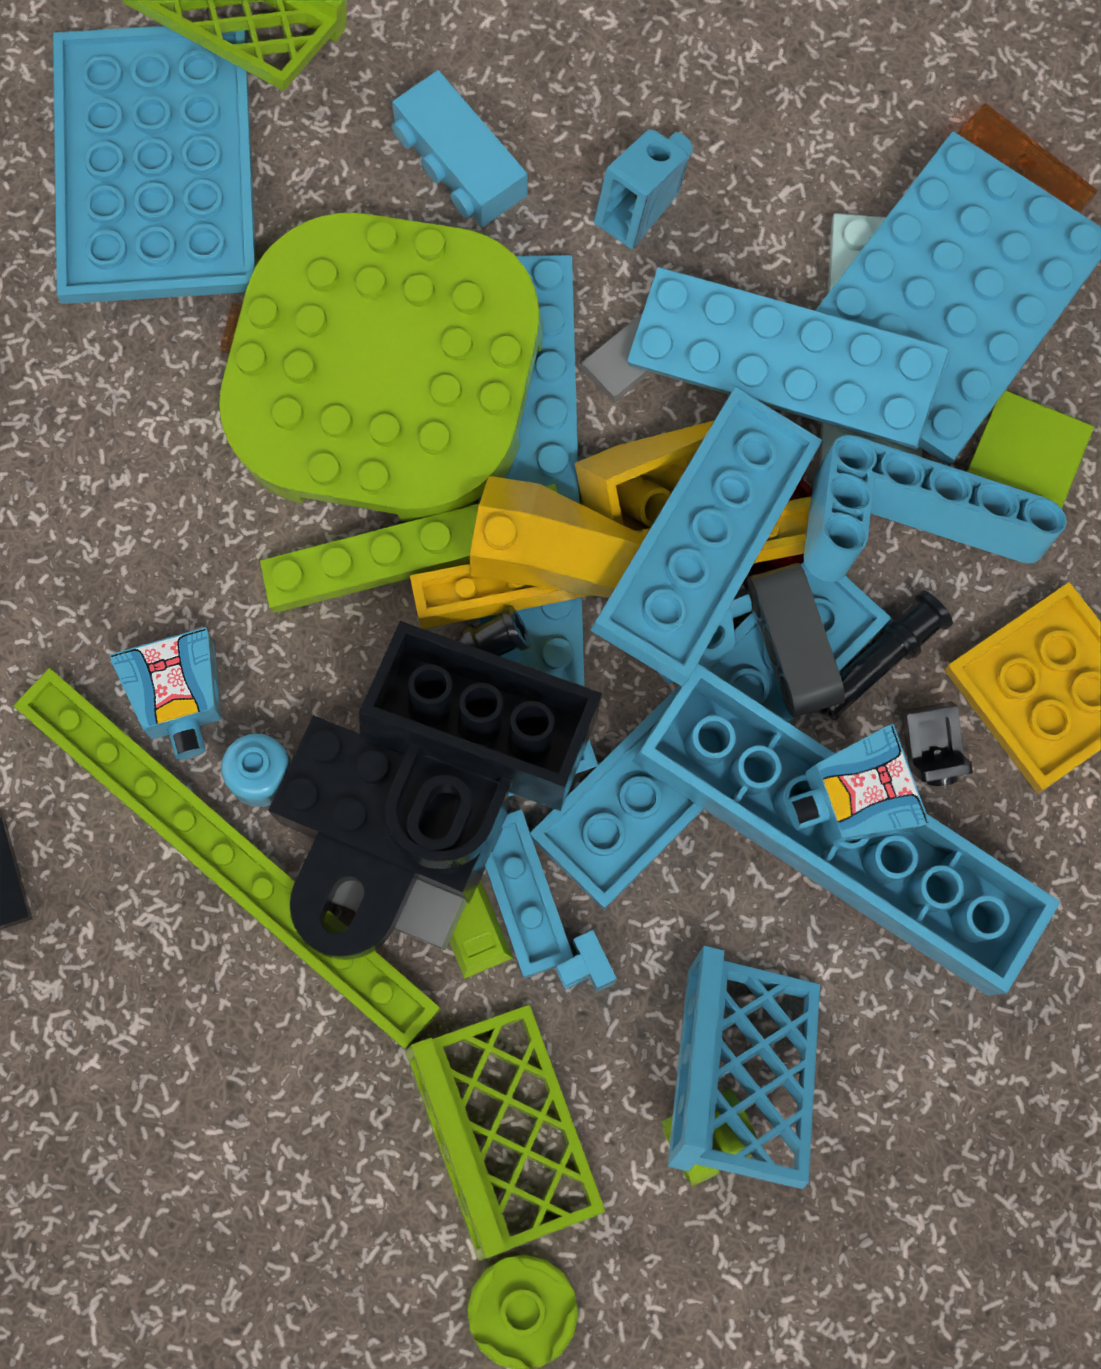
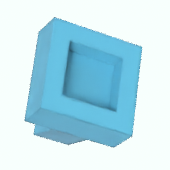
[556,930,617,993]

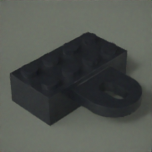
[359,621,602,869]
[268,715,512,960]

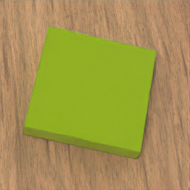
[966,391,1095,509]

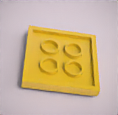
[944,582,1101,794]

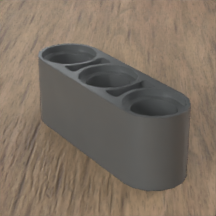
[747,563,845,718]

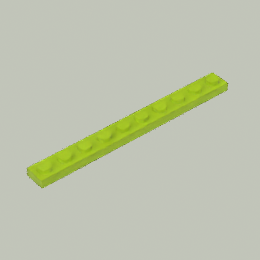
[13,668,441,1051]

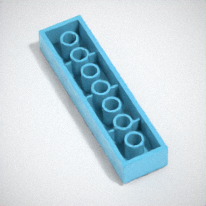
[632,664,1061,996]

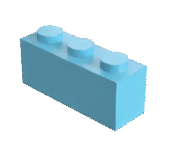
[392,70,528,228]

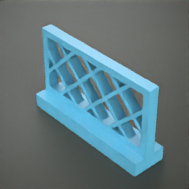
[667,946,820,1189]

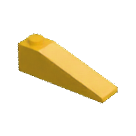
[575,407,775,531]
[469,476,646,598]

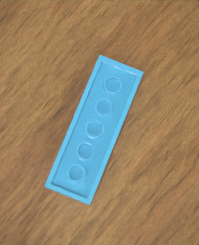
[627,267,949,450]
[590,387,822,687]

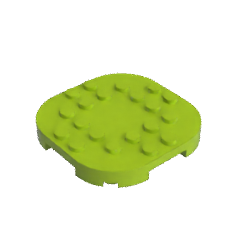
[219,213,543,522]

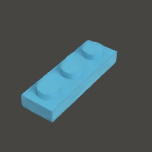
[485,809,573,979]

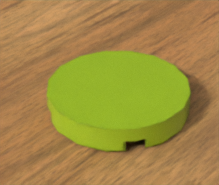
[467,1254,578,1369]

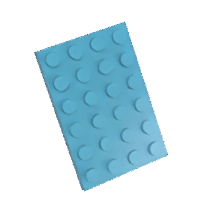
[53,26,256,304]
[815,131,1101,466]

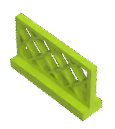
[122,0,347,91]
[405,1005,606,1261]

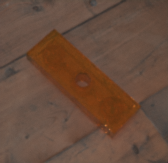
[957,103,1098,213]

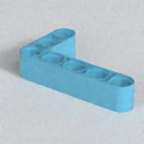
[804,435,1067,582]

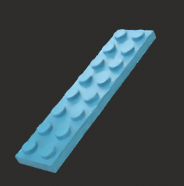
[529,562,891,911]

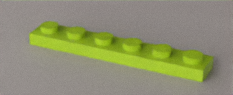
[260,484,558,613]

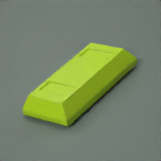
[449,880,513,979]

